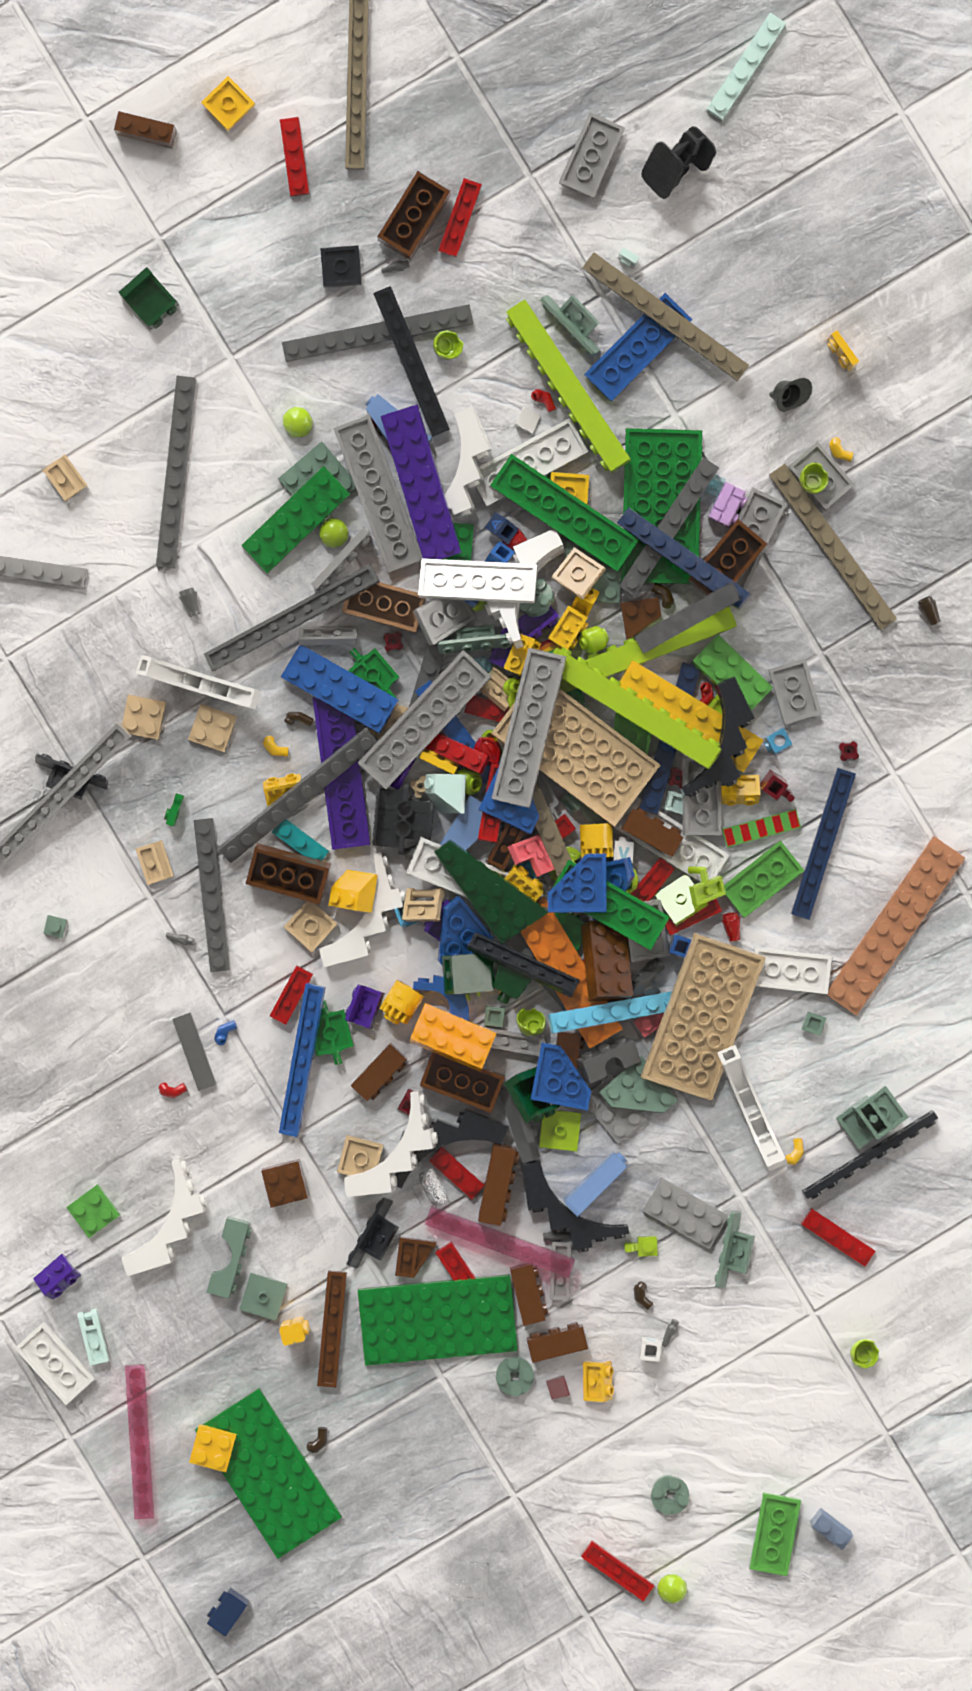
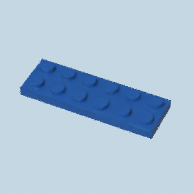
[584,293,693,402]
[281,645,399,734]

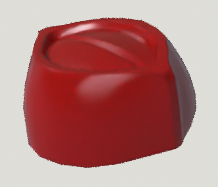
[474,737,502,765]

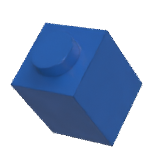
[668,934,692,958]

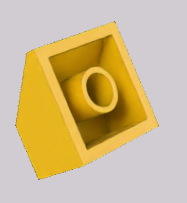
[328,869,378,913]

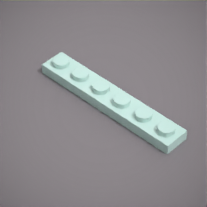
[706,13,786,120]

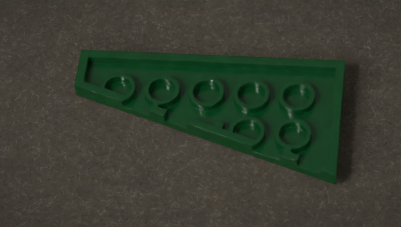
[434,840,548,944]

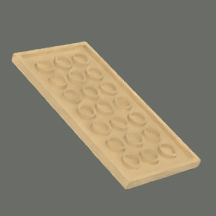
[491,688,660,827]
[641,933,766,1101]

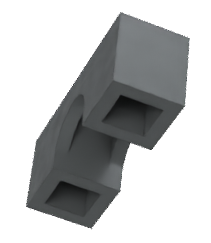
[576,1036,641,1084]

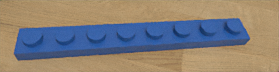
[279,983,326,1137]

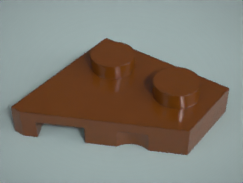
[620,597,661,640]
[395,1237,436,1278]

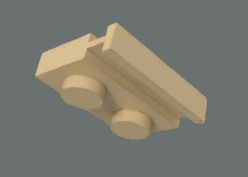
[43,454,88,502]
[479,667,509,712]
[135,840,174,885]

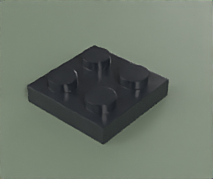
[320,245,362,288]

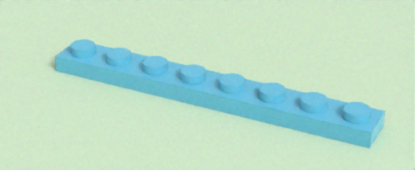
[548,991,672,1034]

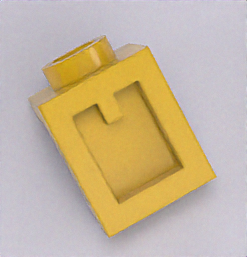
[571,588,600,617]

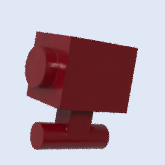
[760,769,795,802]

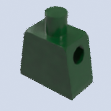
[493,965,532,1004]

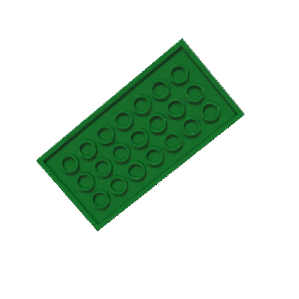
[621,428,703,584]
[357,1274,518,1366]
[195,1387,342,1559]

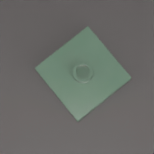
[239,1272,288,1321]

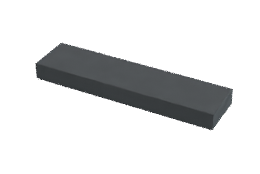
[172,1012,217,1091]

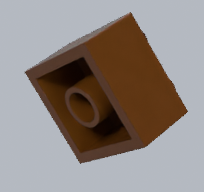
[261,1159,309,1208]

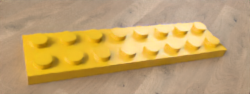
[620,660,764,773]

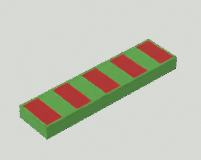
[722,809,801,847]

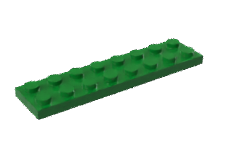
[490,454,639,572]

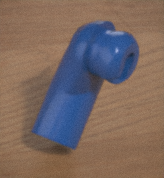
[214,1020,238,1046]

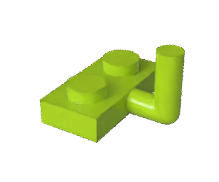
[688,866,726,906]

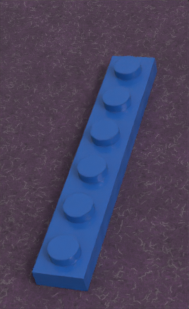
[415,680,491,784]

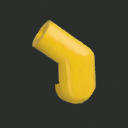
[829,437,853,462]
[263,735,289,757]
[785,1138,804,1165]

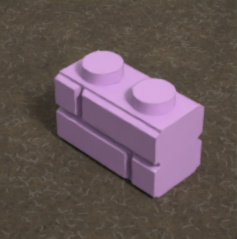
[708,482,747,528]

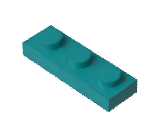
[272,819,329,861]

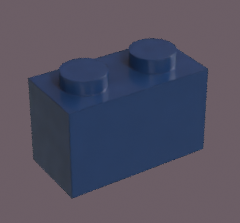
[207,1587,249,1637]

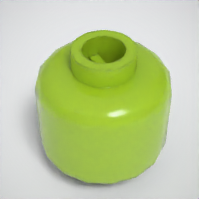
[579,626,609,654]
[456,768,482,795]

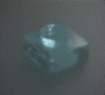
[705,474,726,497]

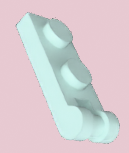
[78,1308,109,1366]

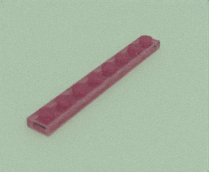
[424,1206,576,1278]
[125,1364,154,1520]

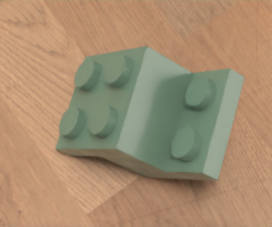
[836,1086,909,1149]

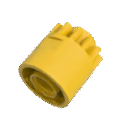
[579,823,614,858]
[379,979,425,1025]

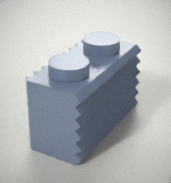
[810,1508,853,1550]

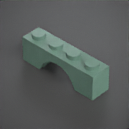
[206,1216,252,1299]

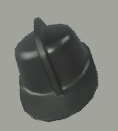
[769,378,812,412]

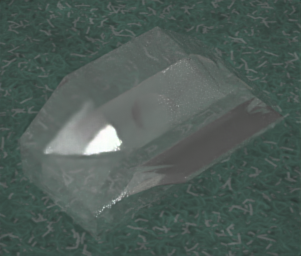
[412,1168,450,1207]

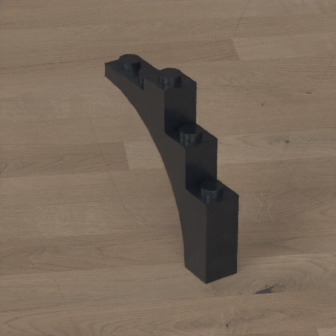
[680,676,755,798]
[395,1108,508,1189]
[521,1160,629,1253]

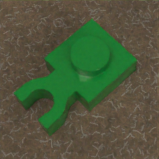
[164,793,184,827]

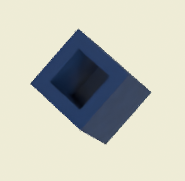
[484,512,519,544]

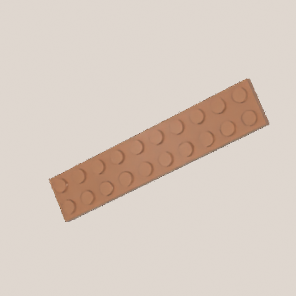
[826,836,965,1016]

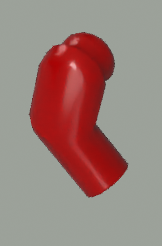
[531,389,557,412]
[699,682,714,706]
[158,1082,188,1099]

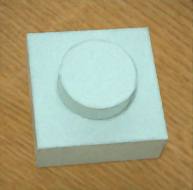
[618,247,639,267]
[664,791,683,815]

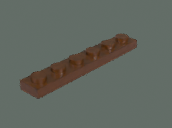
[317,1270,347,1388]

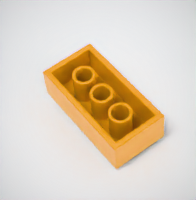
[409,1003,497,1072]

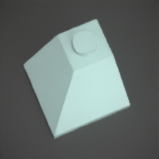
[424,774,466,813]

